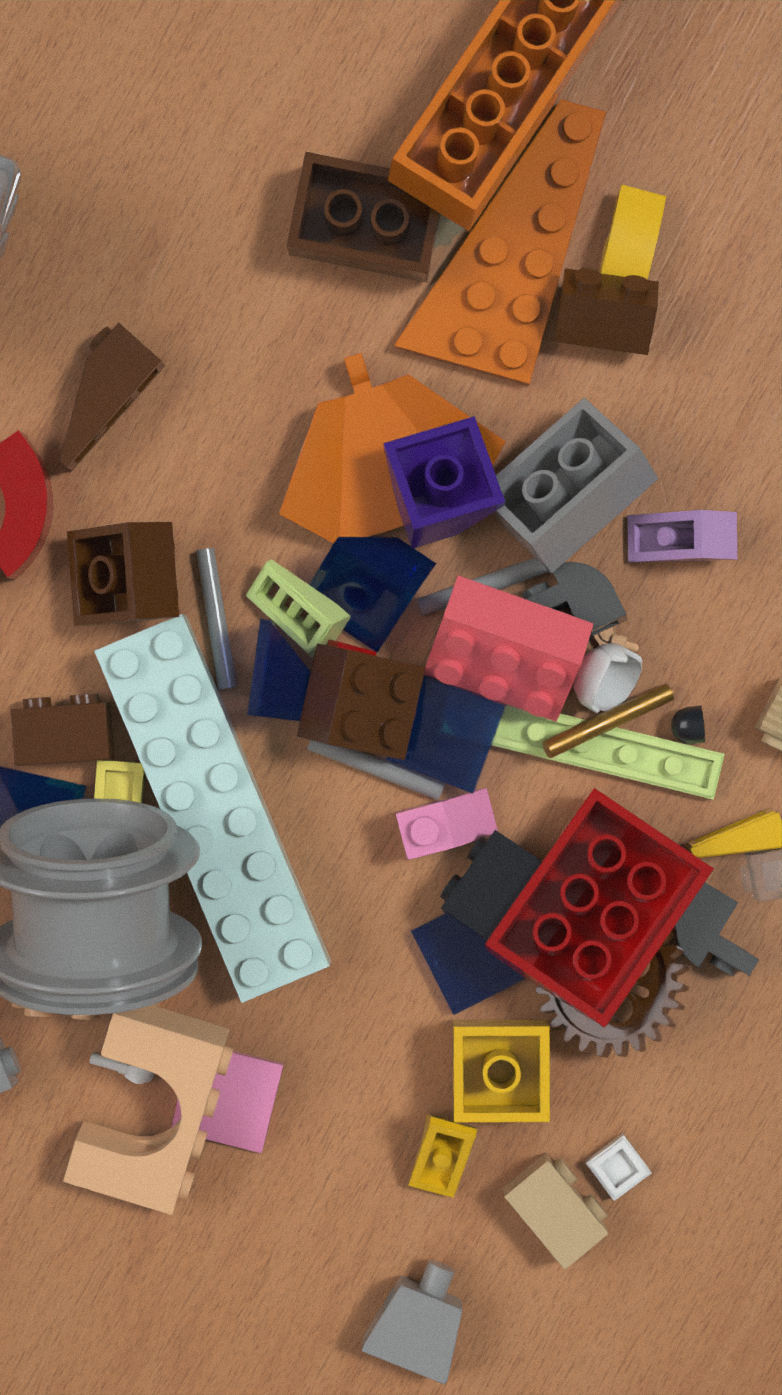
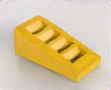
[685,808,782,858]

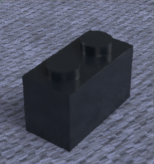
[440,830,542,942]

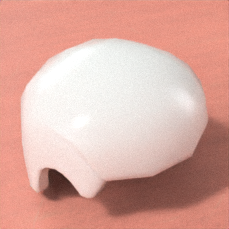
[573,643,643,713]

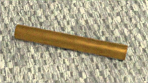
[542,683,674,758]

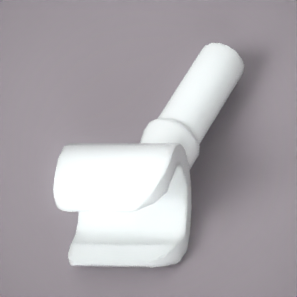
[90,1052,154,1084]

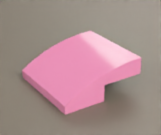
[171,1051,284,1153]

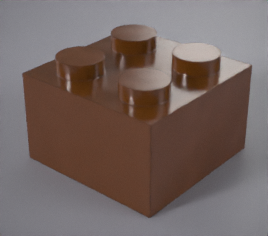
[67,522,179,626]
[297,643,425,760]

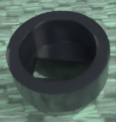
[671,705,705,744]

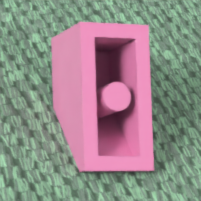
[396,788,498,860]

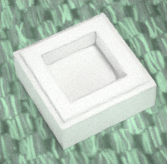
[585,1133,652,1201]

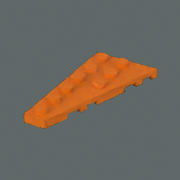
[394,99,606,386]

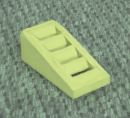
[246,559,351,657]

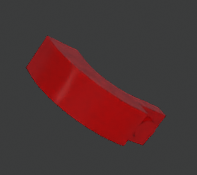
[0,430,53,580]

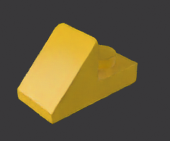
[408,1114,477,1198]

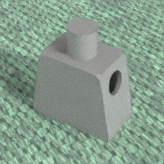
[362,1260,463,1385]

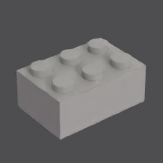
[493,397,659,574]

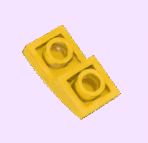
[599,184,667,280]

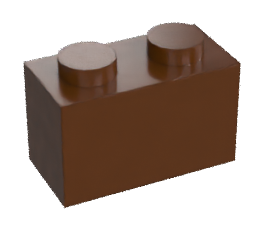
[554,268,659,355]
[10,693,115,766]

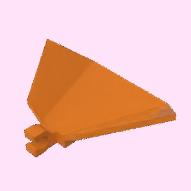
[279,352,506,547]

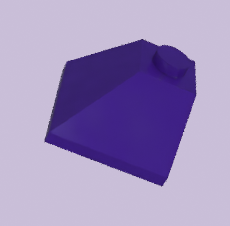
[383,416,505,549]

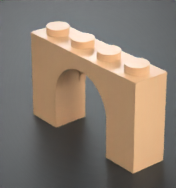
[63,1005,234,1215]

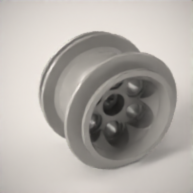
[0,798,202,1015]

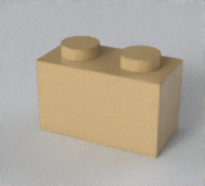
[503,1152,609,1270]

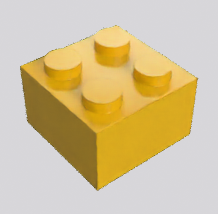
[453,1019,550,1122]

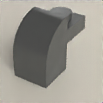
[521,562,627,638]
[672,883,759,977]

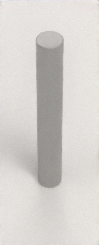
[196,548,237,690]
[417,558,549,616]
[307,740,445,800]

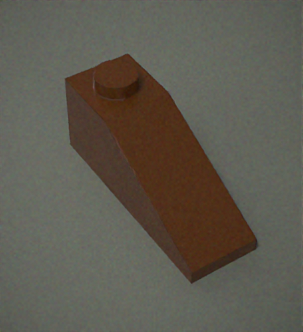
[60,322,165,471]

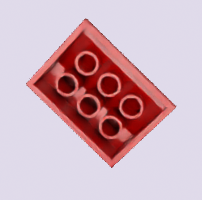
[485,788,714,1028]

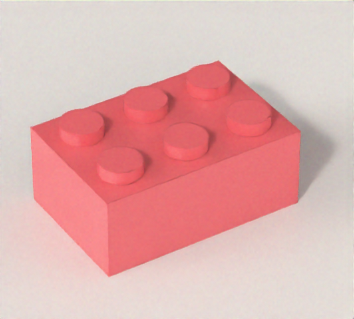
[424,575,594,722]

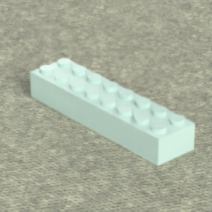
[94,614,331,1003]

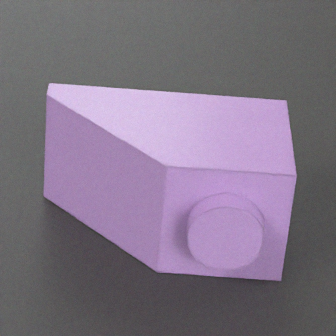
[627,510,738,563]

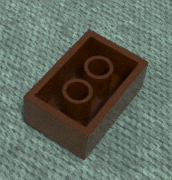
[287,152,441,283]

